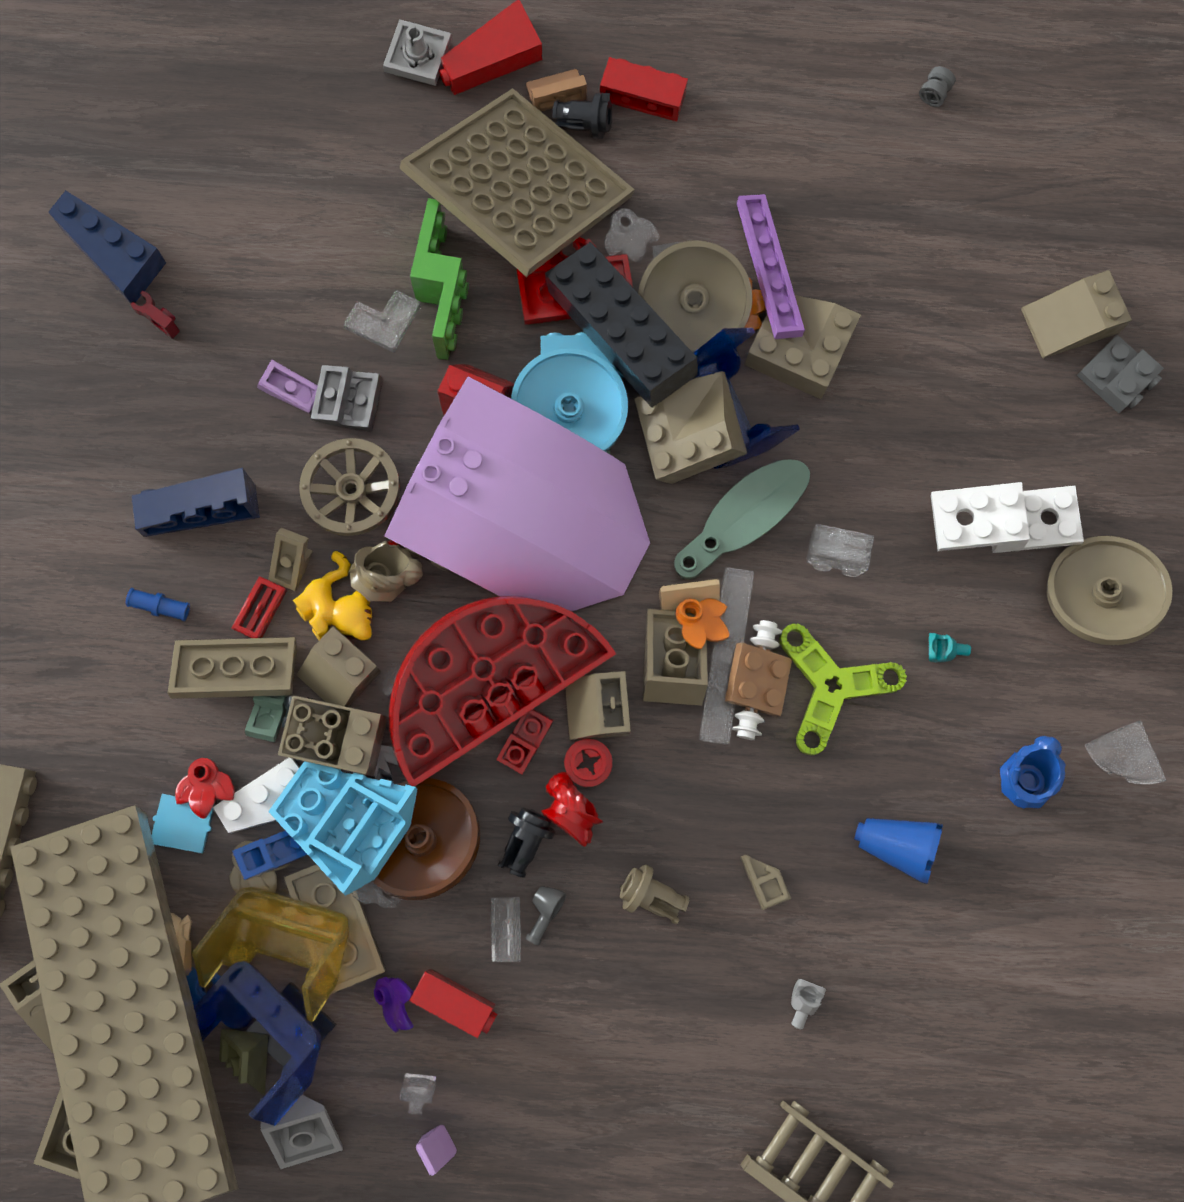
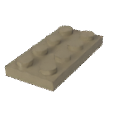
[168,637,297,699]
[284,864,386,996]

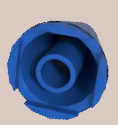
[854,818,943,884]

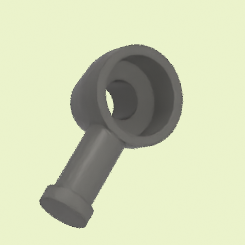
[526,886,567,946]

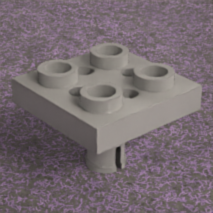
[383,19,452,86]

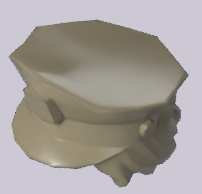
[349,541,423,602]

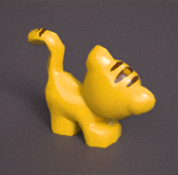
[293,551,372,640]

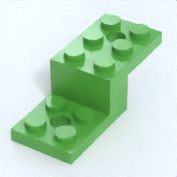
[410,198,469,360]

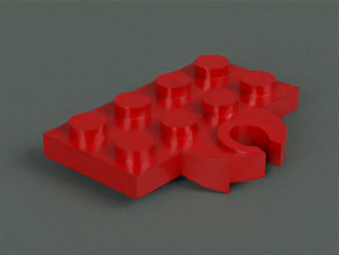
[517,237,633,325]

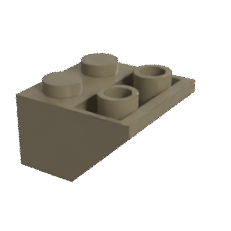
[565,671,631,741]

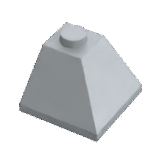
[260,1089,343,1169]

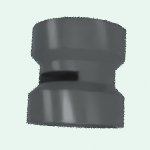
[919,66,956,107]

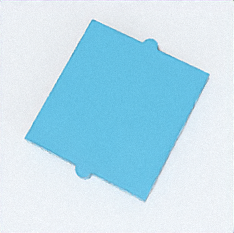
[152,794,215,854]

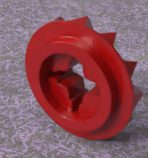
[564,739,612,787]

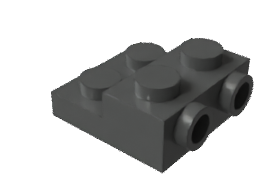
[1076,335,1164,413]

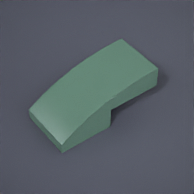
[245,695,289,742]

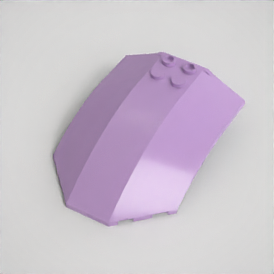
[384,377,650,611]

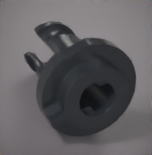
[552,93,612,139]
[498,808,555,878]

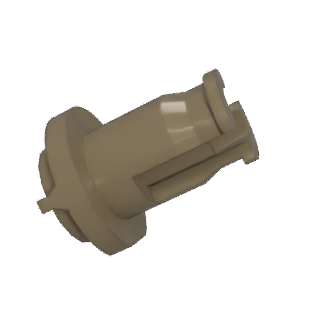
[620,864,689,924]

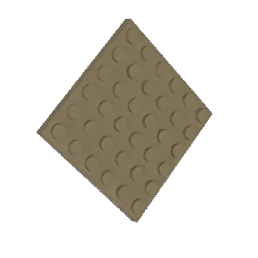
[400,88,635,277]

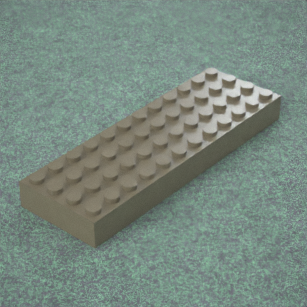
[10,805,239,1202]

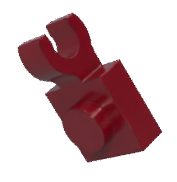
[131,291,180,339]

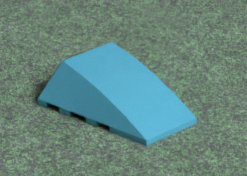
[268,761,418,896]

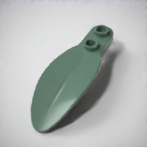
[674,460,810,580]

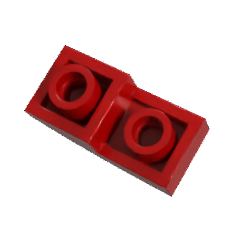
[496,709,554,775]

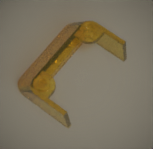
[192,887,349,1022]

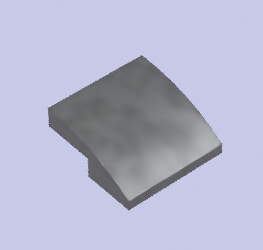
[311,365,383,431]

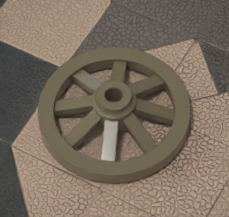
[299,438,400,536]

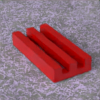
[232,576,287,638]

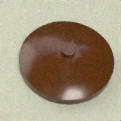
[372,778,480,900]

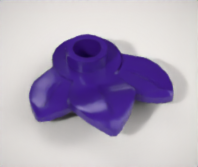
[374,977,414,1033]

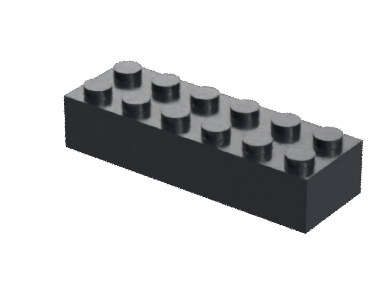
[545,242,698,408]

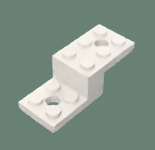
[931,482,1084,553]

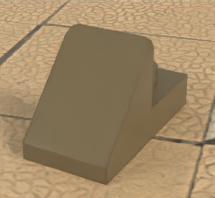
[268,528,313,591]

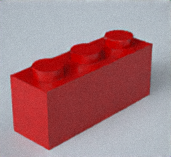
[600,57,688,122]

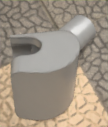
[791,979,826,1029]

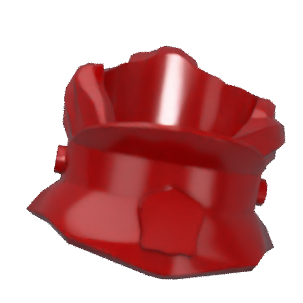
[541,772,603,847]

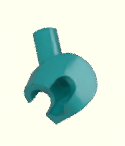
[929,633,971,663]

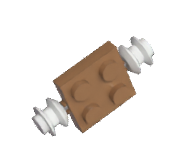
[725,620,792,740]

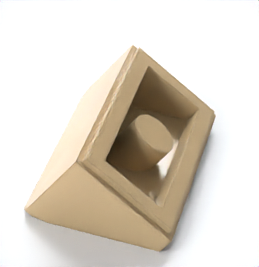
[659,579,720,611]

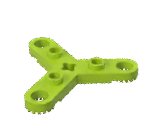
[779,623,907,756]

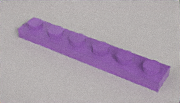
[737,194,805,339]

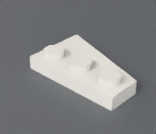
[213,758,300,833]

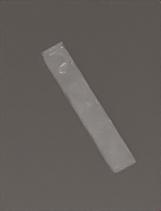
[699,567,754,745]

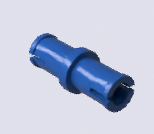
[125,588,190,621]

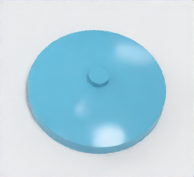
[511,348,628,452]

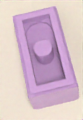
[257,360,318,413]
[416,1125,457,1176]

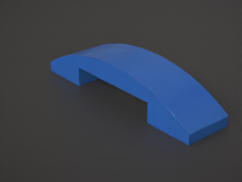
[232,830,308,880]

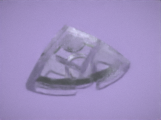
[1085,720,1167,784]

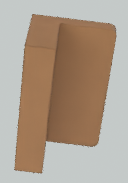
[526,69,587,112]

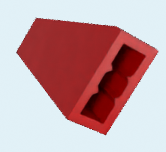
[439,0,542,95]

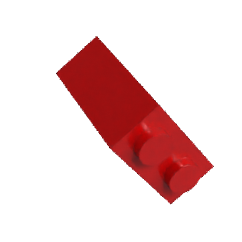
[409,969,498,1038]

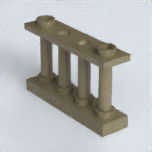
[741,1101,894,1202]

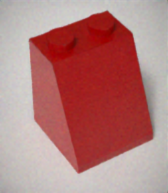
[438,364,515,415]

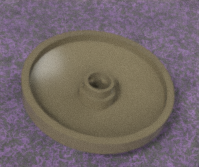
[638,240,752,357]
[1047,536,1172,645]

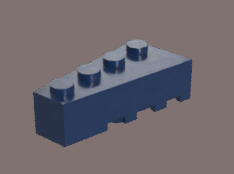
[49,190,166,304]
[132,467,260,537]

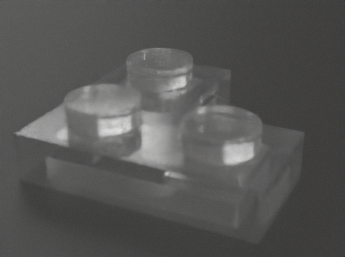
[343,290,421,353]

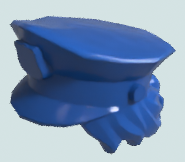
[1000,736,1066,809]

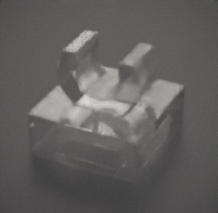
[400,1073,437,1115]

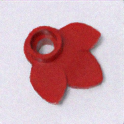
[175,758,235,819]

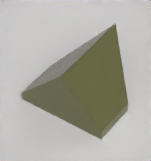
[219,1029,268,1096]

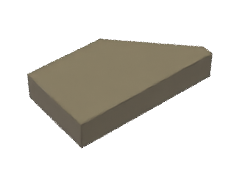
[740,855,791,910]

